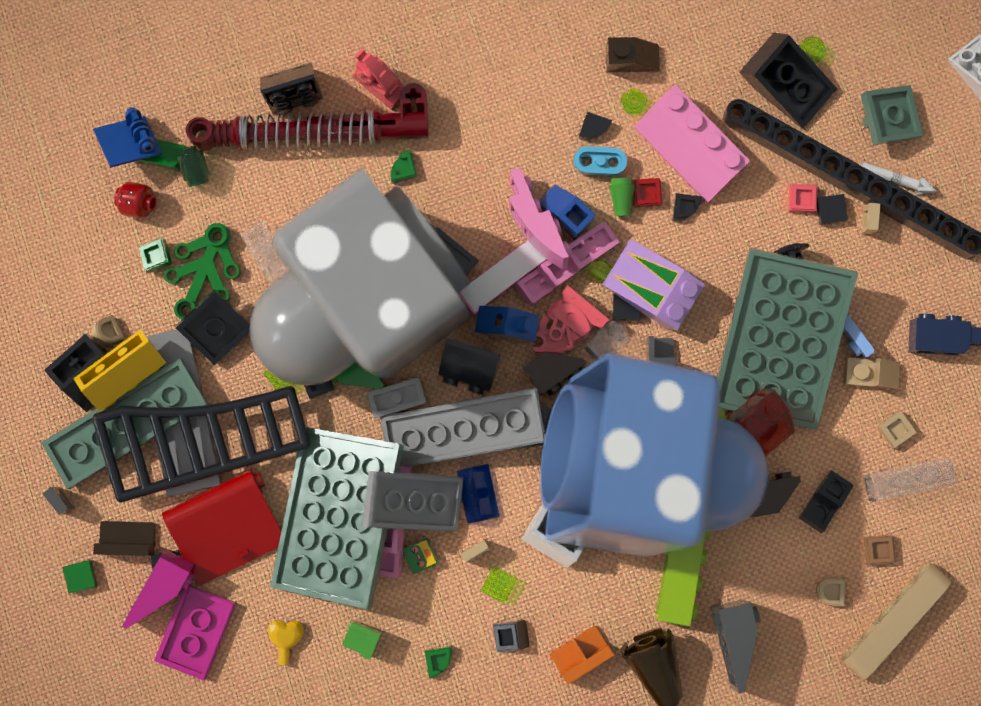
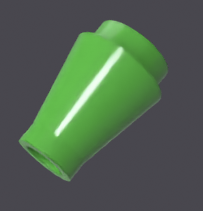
[608,178,635,216]

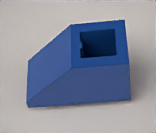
[539,185,596,240]

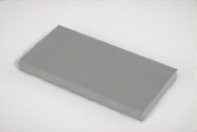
[363,470,463,531]

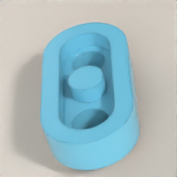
[573,146,627,176]

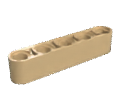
[841,562,952,680]

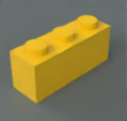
[74,329,166,412]

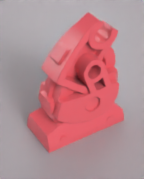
[352,49,404,110]
[533,285,609,354]

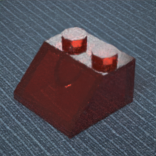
[725,389,795,456]

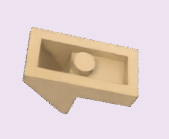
[844,357,900,390]

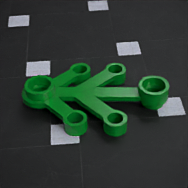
[164,223,241,320]

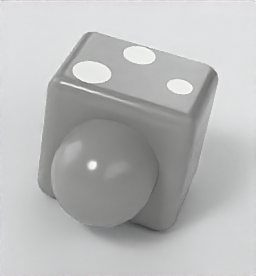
[250,168,470,385]

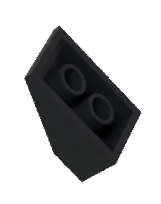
[739,32,837,128]
[438,338,500,395]

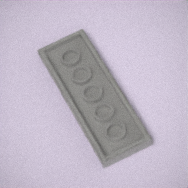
[145,329,222,497]
[380,388,546,467]

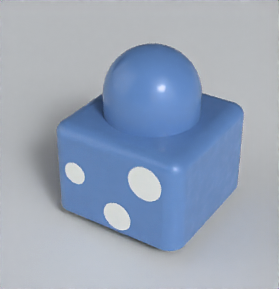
[540,353,769,557]

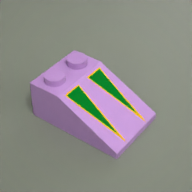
[602,239,705,330]

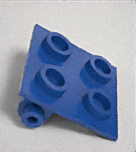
[93,107,162,168]

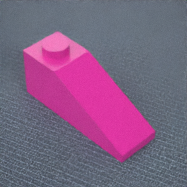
[121,549,194,629]

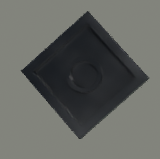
[176,289,250,365]

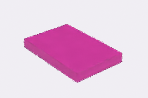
[154,584,237,681]

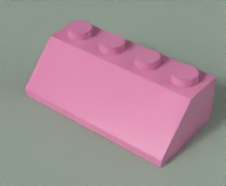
[634,84,750,203]

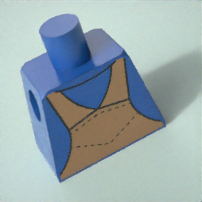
[474,306,539,343]

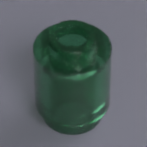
[176,145,210,187]

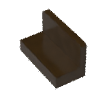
[93,521,155,556]

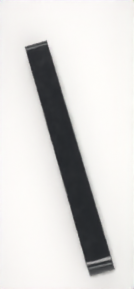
[723,99,981,259]

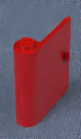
[162,469,282,586]

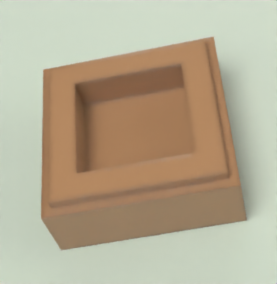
[864,535,895,565]

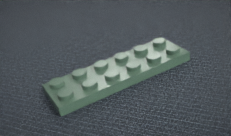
[41,358,209,489]

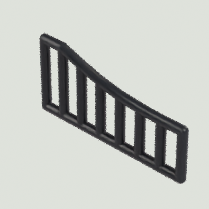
[92,386,311,503]

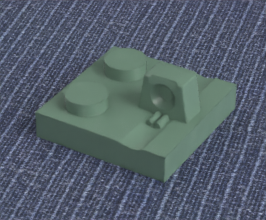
[860,85,924,146]

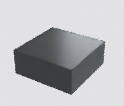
[42,487,75,515]

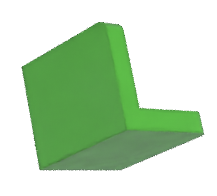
[342,619,382,660]

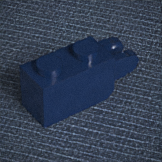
[908,314,981,356]

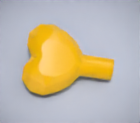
[268,620,304,665]

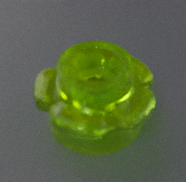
[621,88,647,114]

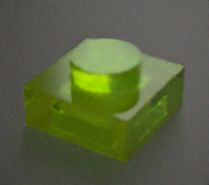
[586,260,613,283]

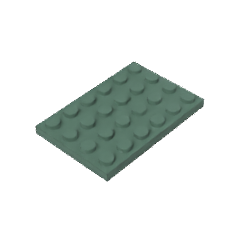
[717,247,858,429]
[270,427,404,610]

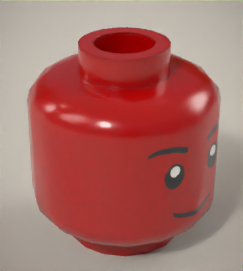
[114,182,157,219]

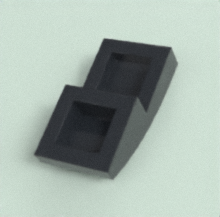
[799,470,854,533]

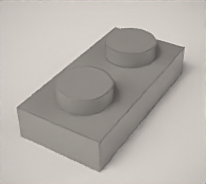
[367,377,427,419]

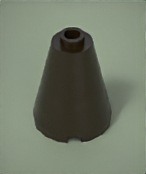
[620,628,683,706]

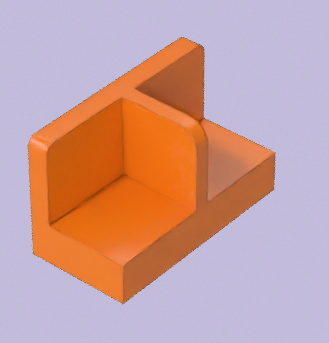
[550,626,614,685]

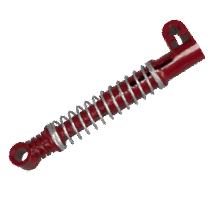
[186,83,429,151]

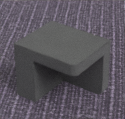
[646,336,676,366]

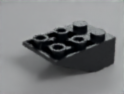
[260,62,323,115]

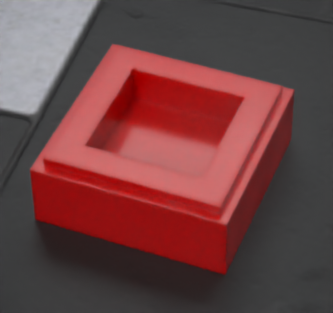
[633,178,662,207]

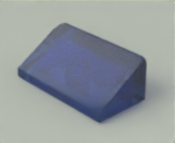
[457,464,500,524]

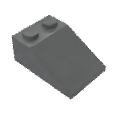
[711,599,760,694]

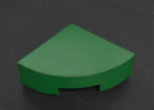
[390,150,417,184]
[424,646,452,679]

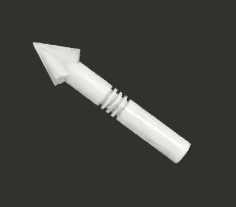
[861,162,937,195]

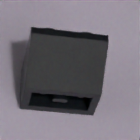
[44,334,107,413]

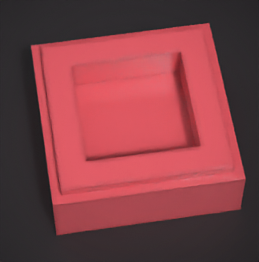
[788,184,818,213]

